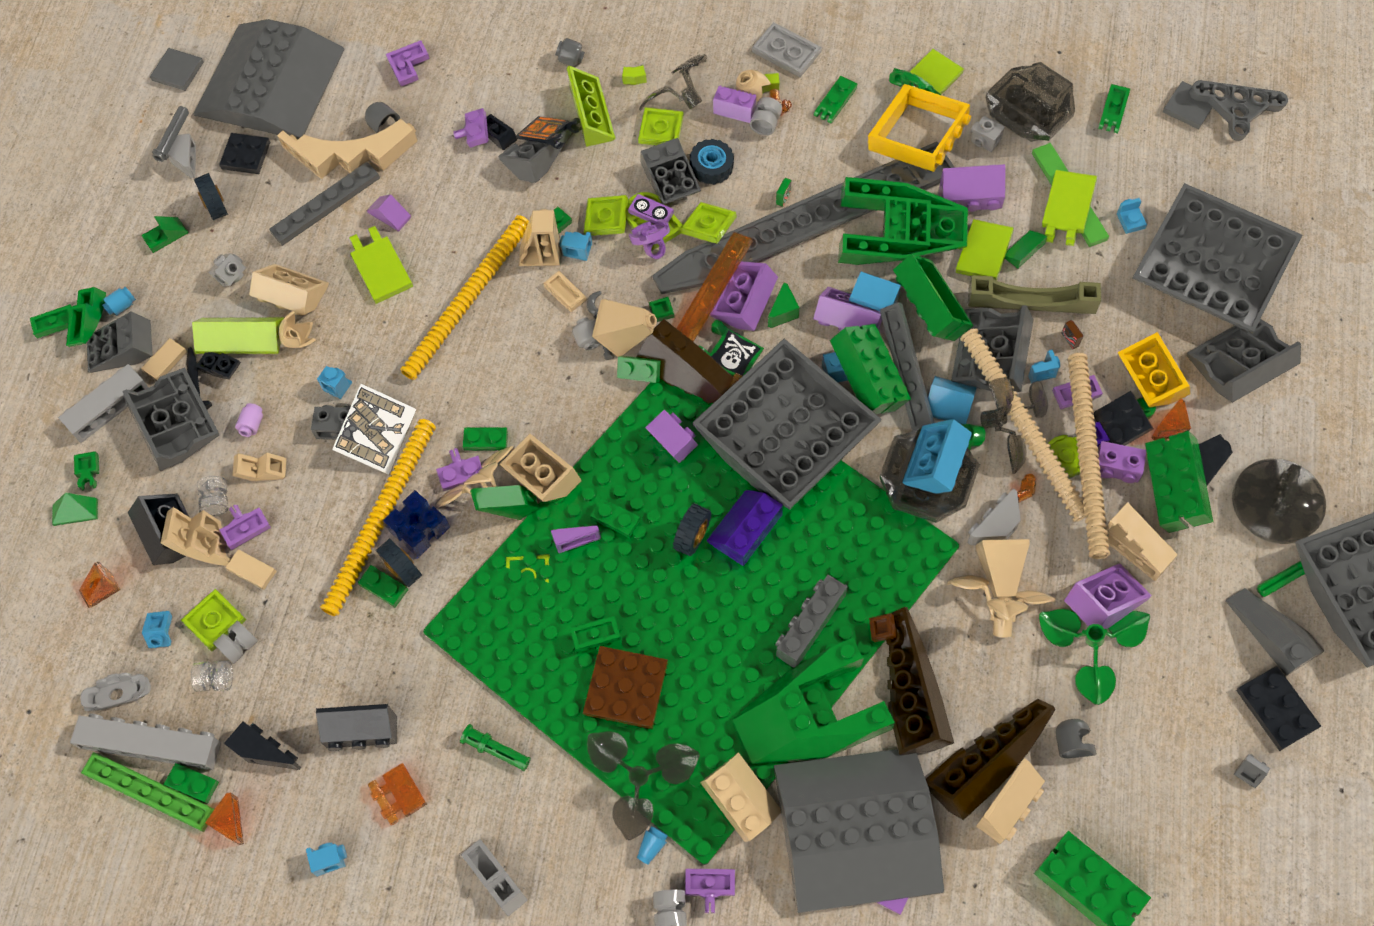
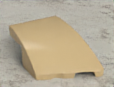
[161,507,231,566]

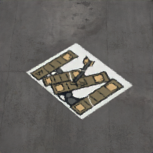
[332,384,416,475]

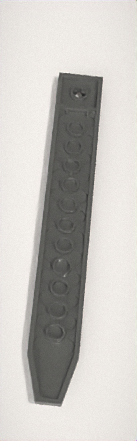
[652,141,955,294]

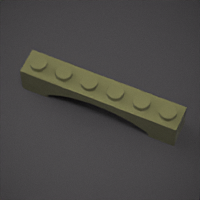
[968,275,1101,314]

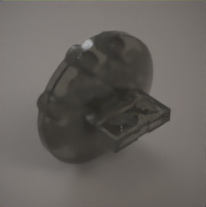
[1232,458,1326,544]

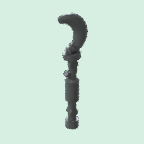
[587,291,613,360]

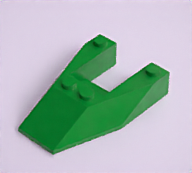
[838,177,968,265]
[733,638,895,764]

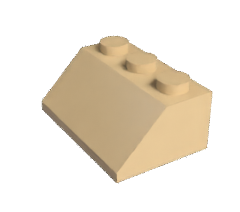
[249,264,329,315]
[499,434,582,502]
[700,753,781,842]
[976,758,1045,844]

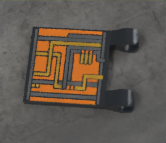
[516,116,582,149]

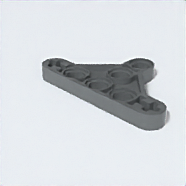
[1189,80,1288,141]

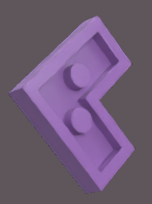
[386,40,429,86]

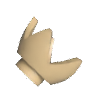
[736,70,771,101]
[279,310,316,348]

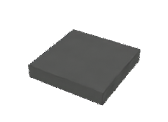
[150,48,204,91]
[1163,81,1213,130]

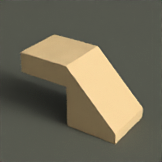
[233,453,286,481]

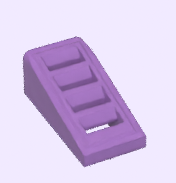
[551,526,601,553]

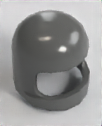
[365,102,400,133]
[1055,719,1097,759]

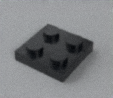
[219,133,271,174]
[1093,391,1154,446]

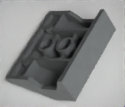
[951,305,1034,392]
[1187,319,1301,403]
[122,367,219,471]

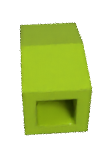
[622,65,647,85]
[762,73,780,94]

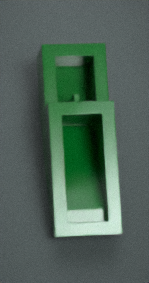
[66,287,106,347]

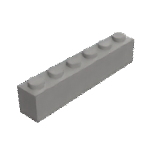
[70,714,221,770]

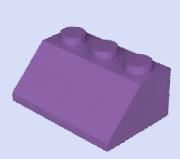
[938,164,1005,212]
[709,261,778,331]
[813,287,882,331]

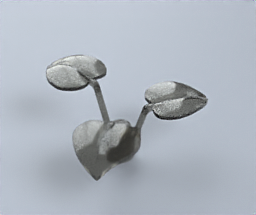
[639,54,707,111]
[980,378,1048,474]
[587,731,700,840]

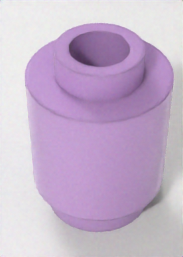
[235,403,263,437]

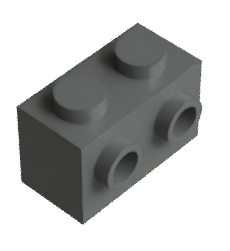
[311,405,351,440]

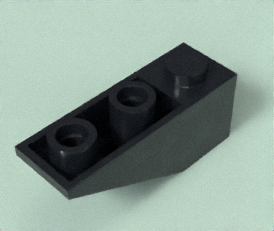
[224,721,301,770]

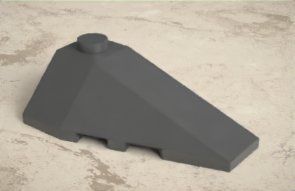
[498,128,572,183]
[1226,588,1324,676]

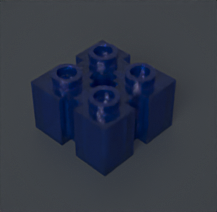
[383,490,450,558]

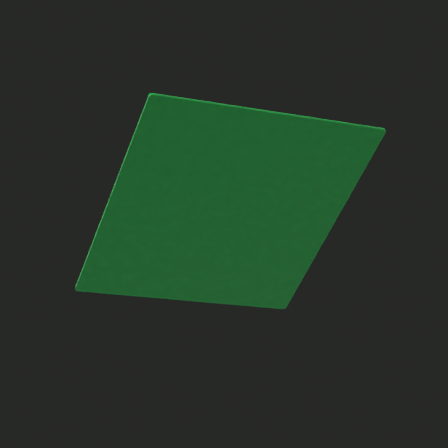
[423,379,959,865]

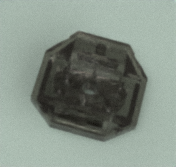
[985,62,1075,142]
[879,428,980,523]

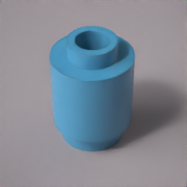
[102,287,136,316]

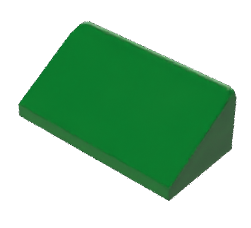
[1004,230,1047,269]

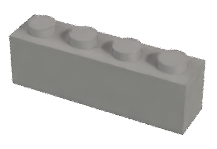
[58,364,149,443]

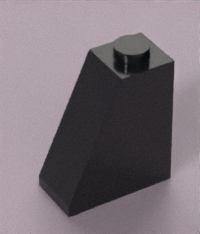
[1199,434,1233,486]

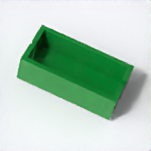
[893,254,973,341]
[830,324,911,415]
[1145,431,1214,533]
[1033,831,1151,926]

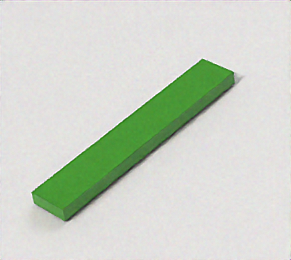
[1032,143,1109,247]
[81,752,216,832]

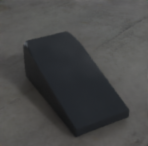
[486,114,517,150]

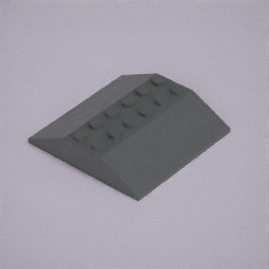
[193,19,345,139]
[1132,183,1303,333]
[693,338,882,510]
[1295,512,1374,668]
[773,749,944,913]

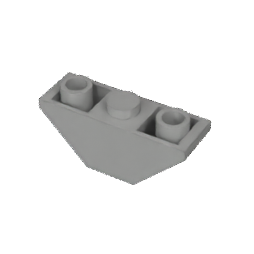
[967,488,1021,545]

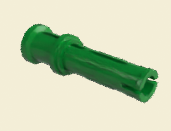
[460,724,531,772]

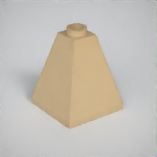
[592,299,657,357]
[975,539,1030,601]

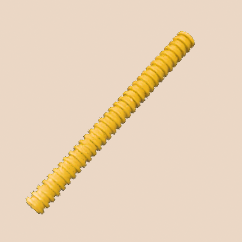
[400,215,529,380]
[320,419,436,616]

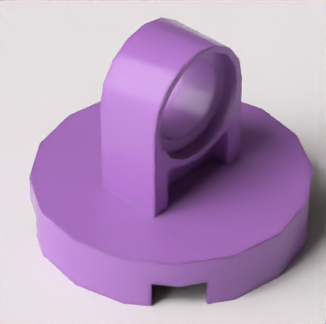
[629,219,670,259]

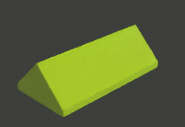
[567,66,616,147]
[192,317,284,354]

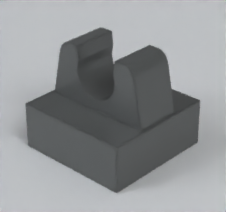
[1234,754,1270,789]

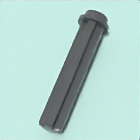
[152,106,189,162]

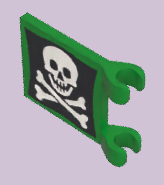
[698,320,764,380]

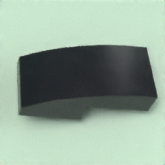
[196,352,241,380]

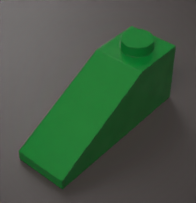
[470,485,539,520]

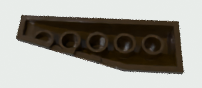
[636,319,737,404]
[886,607,954,755]
[926,699,1056,821]

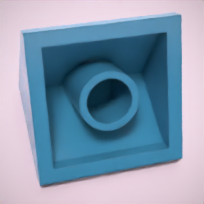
[849,272,901,311]
[928,376,977,424]

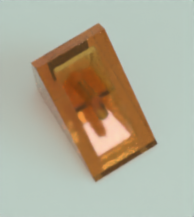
[1151,398,1191,440]
[79,562,121,608]
[205,792,244,845]

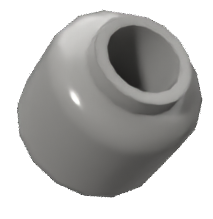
[572,317,600,350]

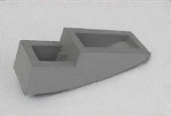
[461,839,528,916]

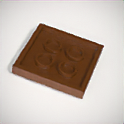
[583,646,668,729]

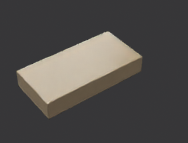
[543,271,586,312]
[141,338,187,381]
[225,549,277,590]

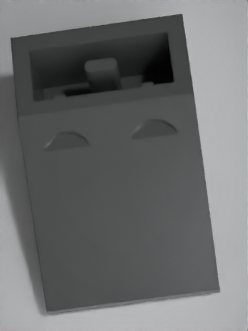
[640,138,701,205]
[87,311,153,373]

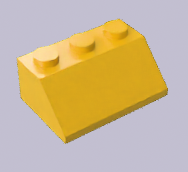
[1117,332,1190,407]

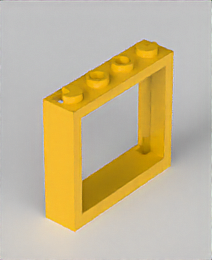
[868,84,971,172]

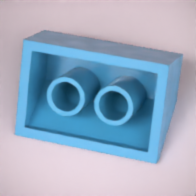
[902,419,972,494]

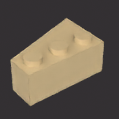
[519,209,560,266]
[1106,502,1178,581]

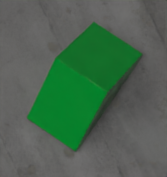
[768,283,800,328]

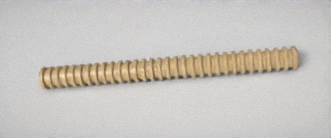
[960,329,1086,522]
[1067,353,1110,559]

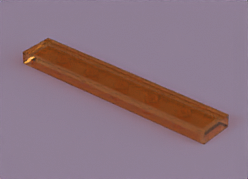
[676,232,753,342]

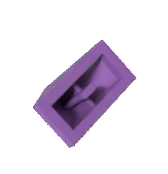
[367,194,411,231]

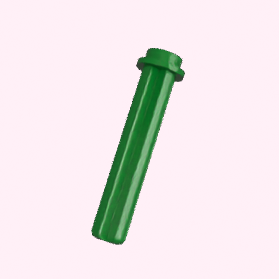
[1257,560,1305,597]

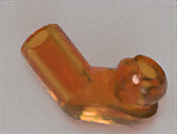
[769,89,792,113]
[1017,474,1036,503]

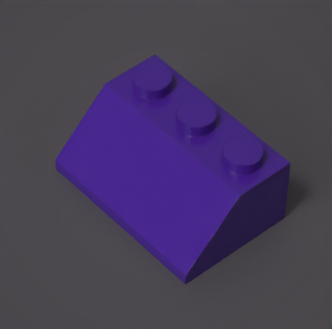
[707,490,783,566]

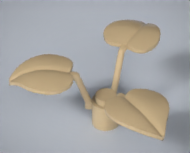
[434,446,514,512]
[947,575,1056,638]

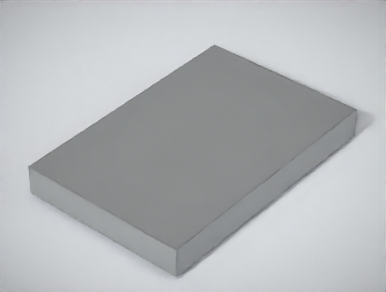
[752,22,822,77]

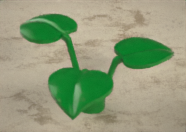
[1039,609,1150,705]

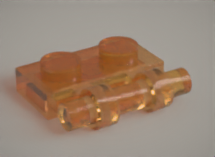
[368,763,427,826]

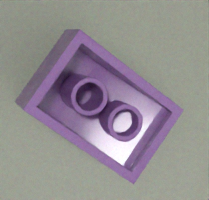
[1064,563,1152,629]

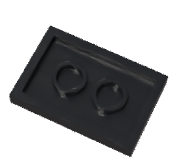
[1236,666,1321,751]

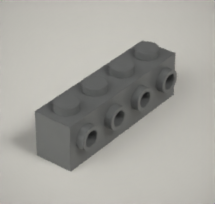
[775,575,847,668]

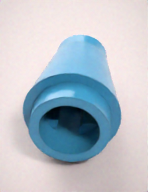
[636,826,668,865]

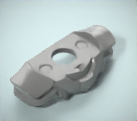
[81,673,151,711]

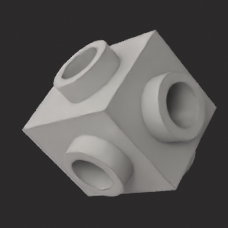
[971,116,1005,153]
[208,253,246,286]

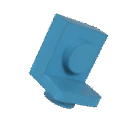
[1117,198,1147,234]
[1028,350,1060,383]
[142,611,172,648]

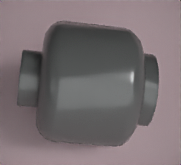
[555,38,585,67]

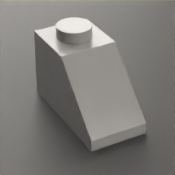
[167,134,196,178]

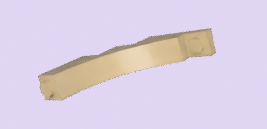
[277,119,417,179]

